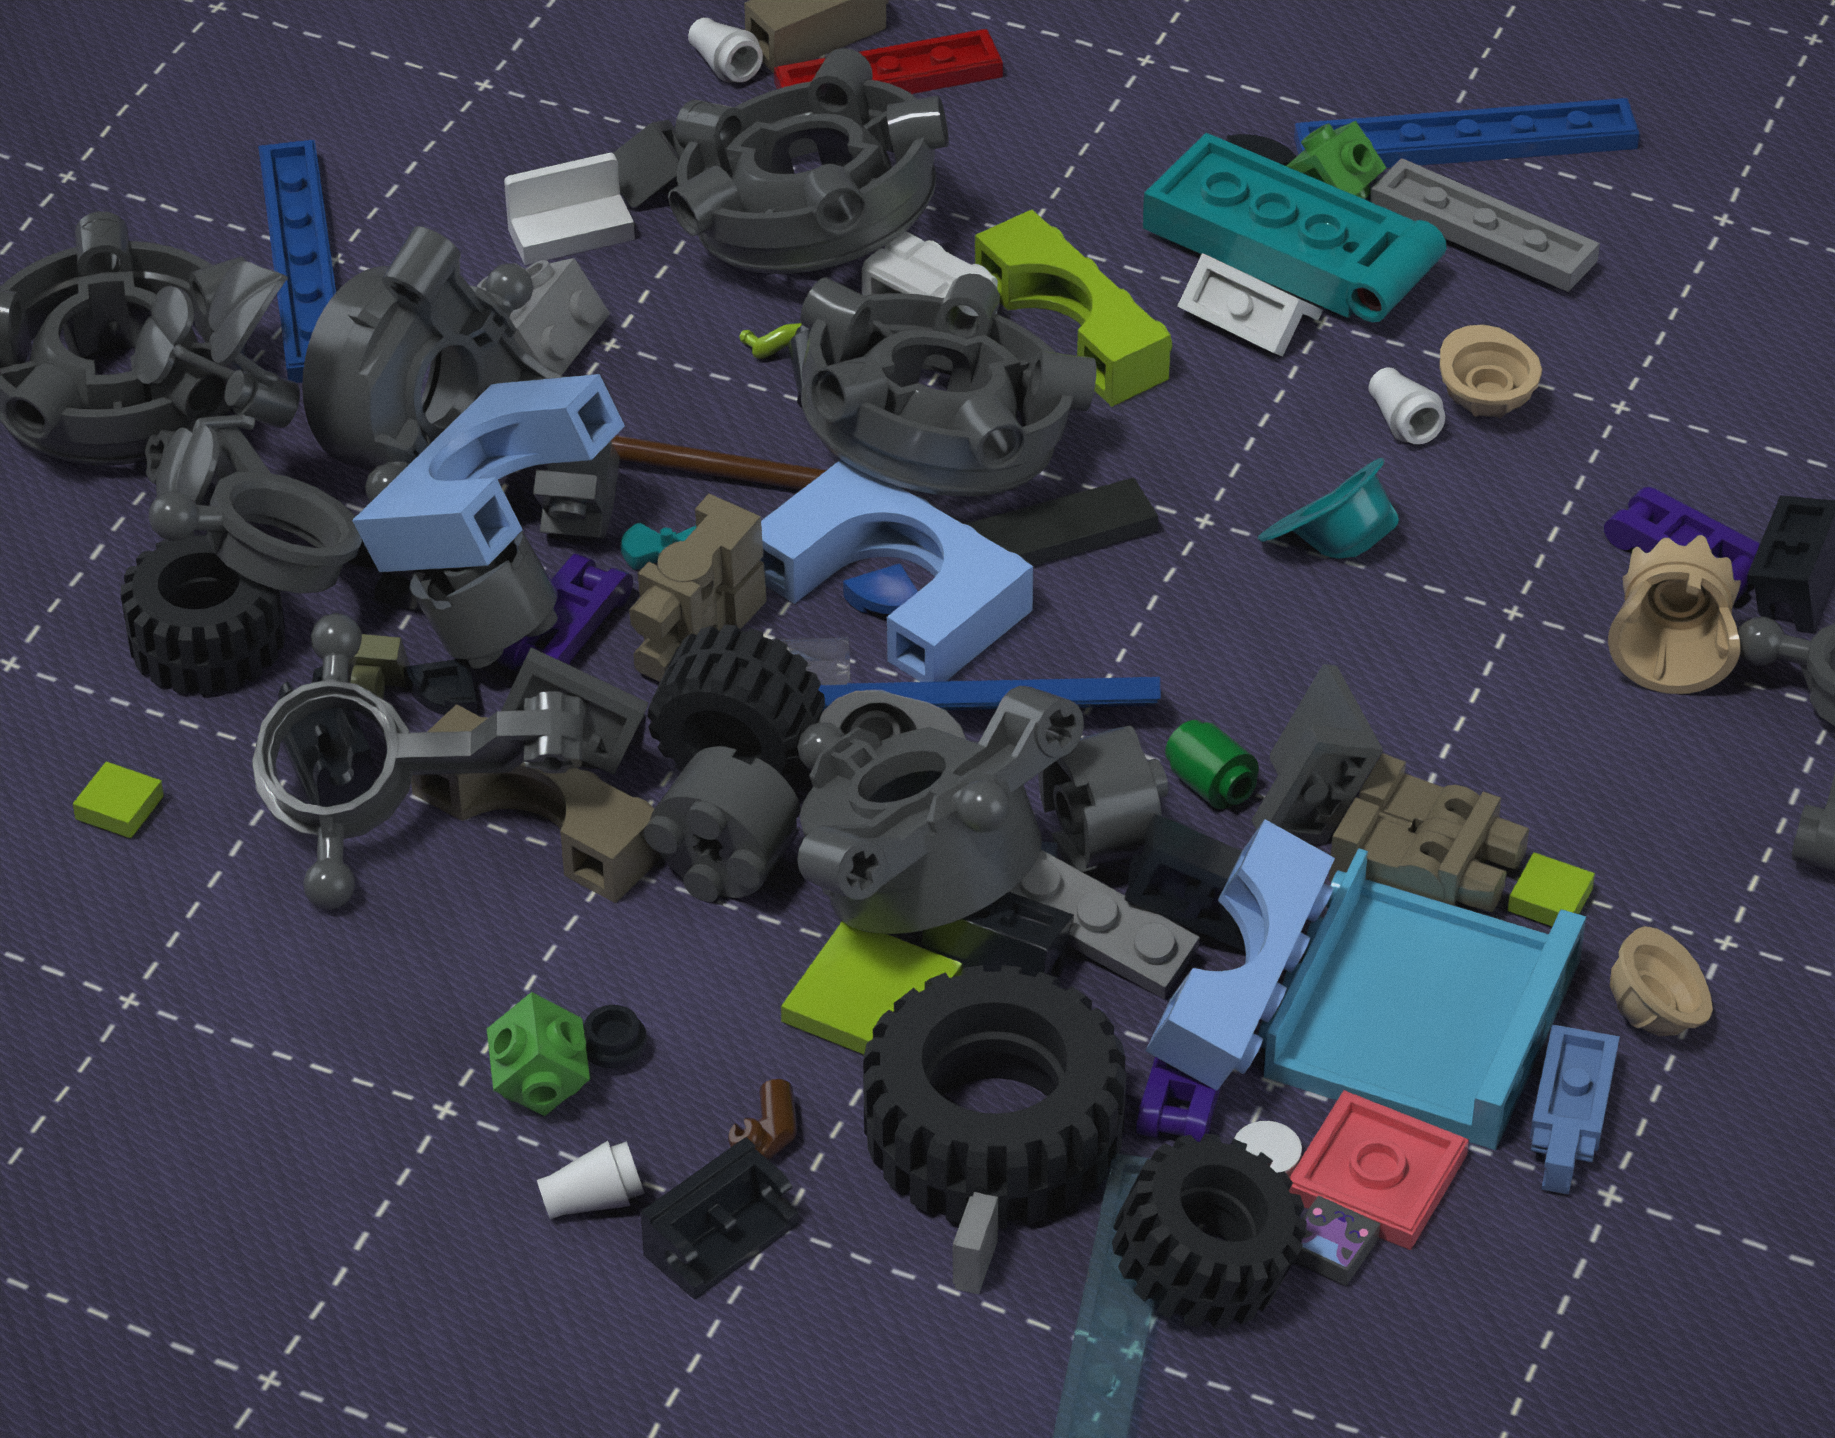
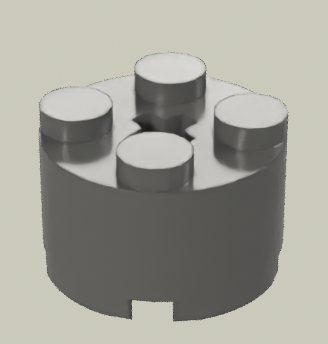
[410,531,558,669]
[1038,725,1168,872]
[643,746,801,902]

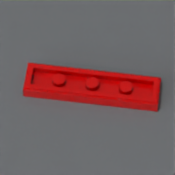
[774,29,1003,94]

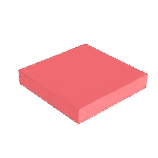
[1289,1090,1469,1250]

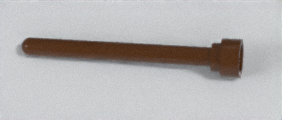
[610,435,827,490]

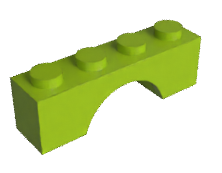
[975,209,1172,407]

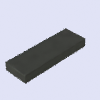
[966,477,1158,566]

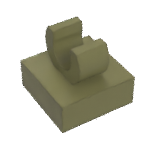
[348,634,410,699]

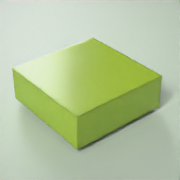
[73,761,164,838]
[1508,852,1595,927]

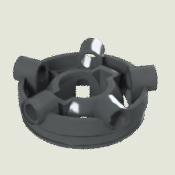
[668,48,949,274]
[0,211,247,466]
[800,273,1096,497]

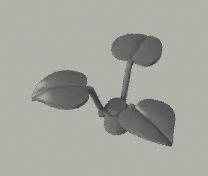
[134,261,300,505]

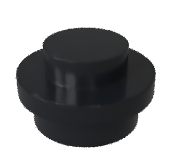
[583,1005,647,1068]

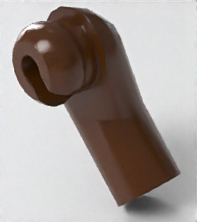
[728,1079,797,1160]

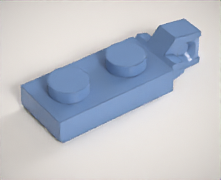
[1530,1024,1620,1195]

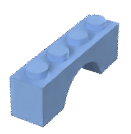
[1145,819,1335,1091]

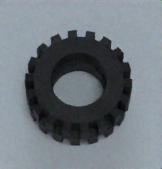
[121,531,285,694]
[647,625,825,782]
[1112,1134,1307,1329]

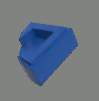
[843,563,918,615]

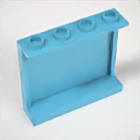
[1258,848,1586,1150]

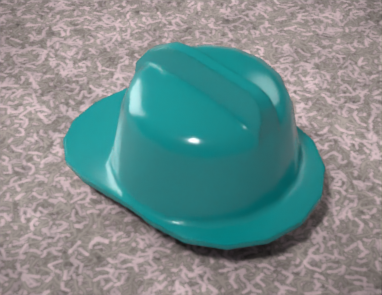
[1257,458,1399,559]

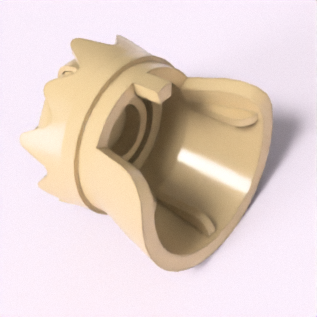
[1608,535,1741,694]

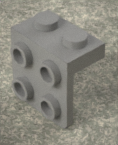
[477,258,610,375]

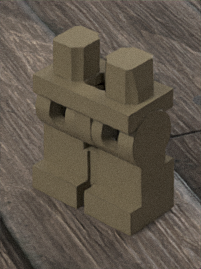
[629,494,767,682]
[1329,753,1529,913]

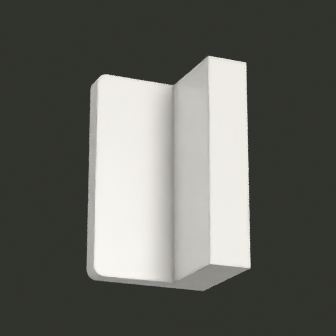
[504,153,635,265]
[1177,253,1323,357]

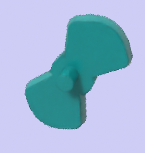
[621,523,696,570]

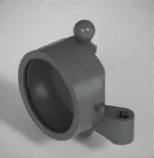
[302,226,563,502]
[798,686,1084,934]

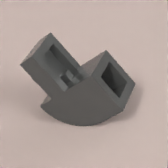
[533,442,620,539]

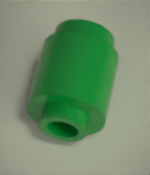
[1165,720,1259,809]

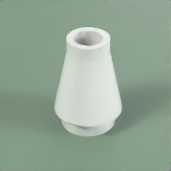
[688,17,763,82]
[1369,367,1445,444]
[537,1141,645,1219]

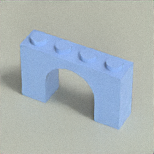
[352,374,625,572]
[759,459,1033,682]

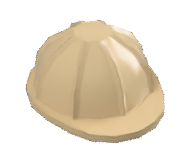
[1440,325,1542,419]
[1610,926,1713,1036]

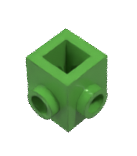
[1286,120,1386,199]
[487,992,590,1116]

